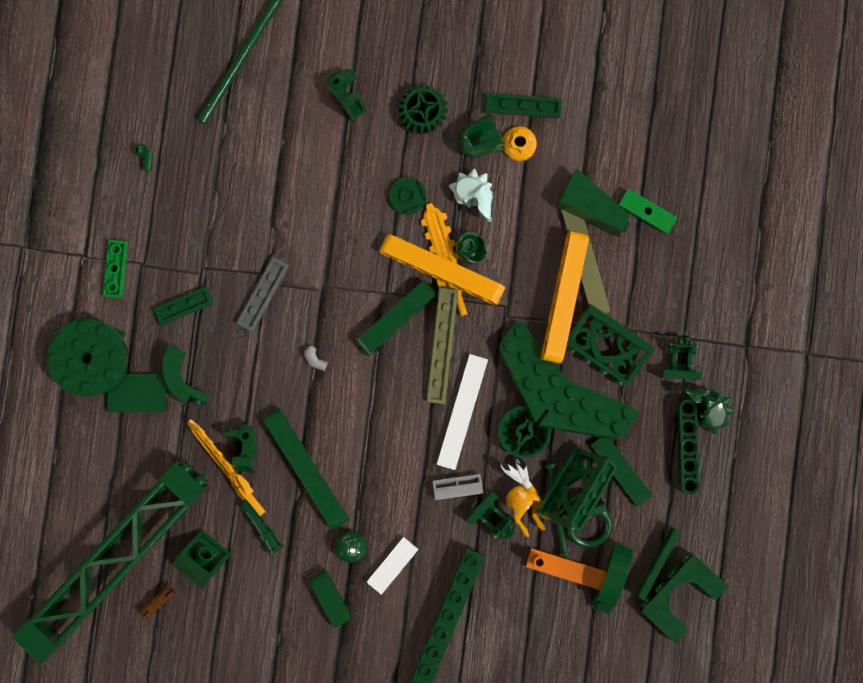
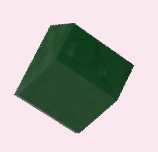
[173,530,231,590]

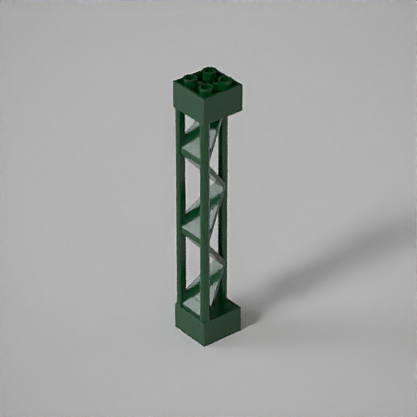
[12,461,210,665]

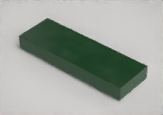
[153,286,214,326]

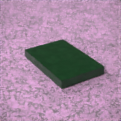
[108,374,167,412]

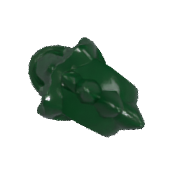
[683,388,735,435]

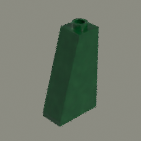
[557,169,630,237]

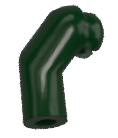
[134,144,153,171]

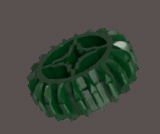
[397,83,448,135]

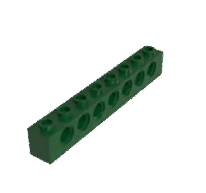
[409,547,485,683]

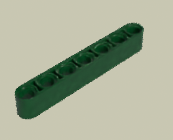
[262,407,349,530]

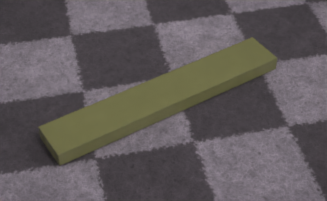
[561,209,611,317]
[426,288,458,404]

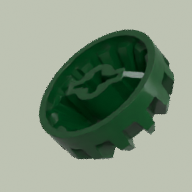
[498,406,551,458]

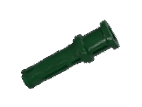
[240,501,284,556]

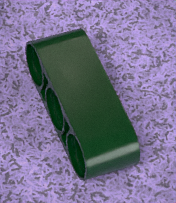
[309,569,352,628]

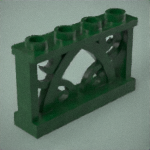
[566,304,655,386]
[537,447,618,534]

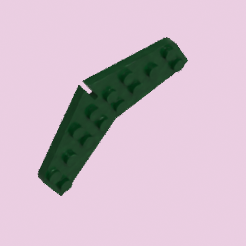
[498,320,640,440]

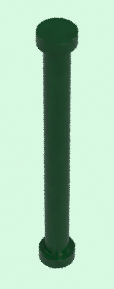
[545,463,570,557]

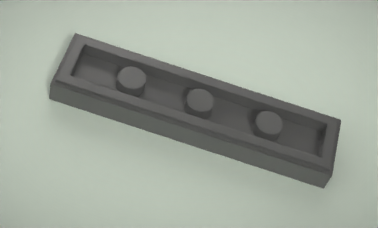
[236,256,290,332]

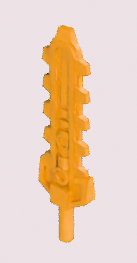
[421,203,467,316]
[187,419,266,516]

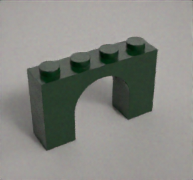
[639,553,729,644]

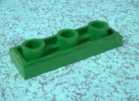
[619,188,678,234]
[103,240,129,298]

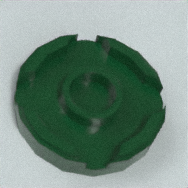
[389,177,427,215]

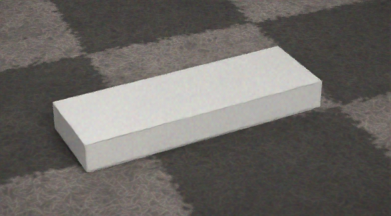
[367,537,418,595]

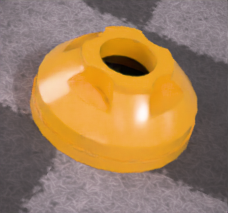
[503,127,536,161]

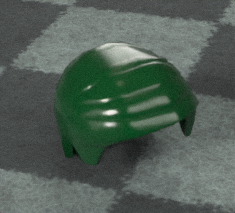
[456,231,487,264]
[334,531,367,563]

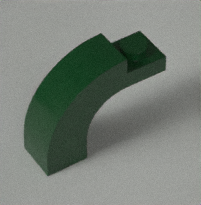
[161,345,210,407]
[591,543,633,614]

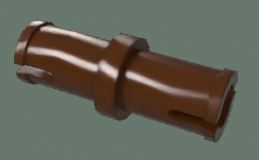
[138,585,176,620]

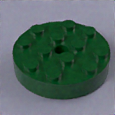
[47,319,129,397]

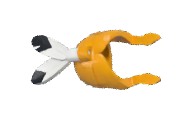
[501,457,545,537]

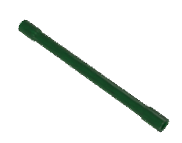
[197,0,284,125]

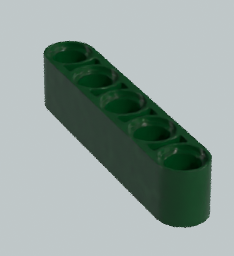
[355,280,437,356]
[676,400,699,495]

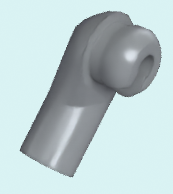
[304,346,328,371]

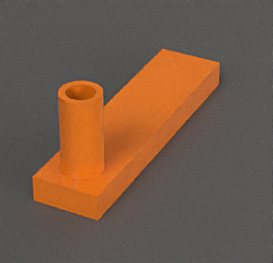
[525,548,605,589]

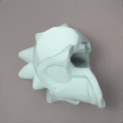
[449,169,493,222]

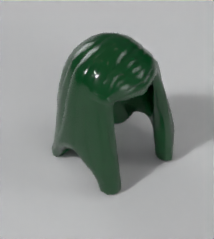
[457,114,505,157]

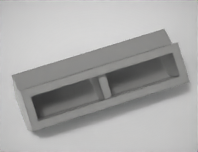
[433,474,483,500]

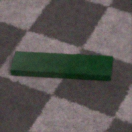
[485,93,562,119]
[590,437,653,507]
[635,527,681,600]

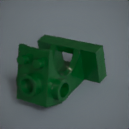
[327,68,367,121]
[660,335,702,380]
[224,424,258,473]
[466,491,517,541]

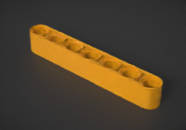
[541,231,589,364]
[379,234,505,306]

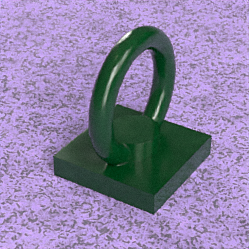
[562,497,612,548]

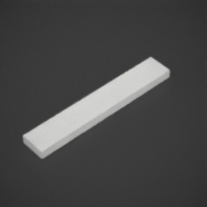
[437,354,488,470]

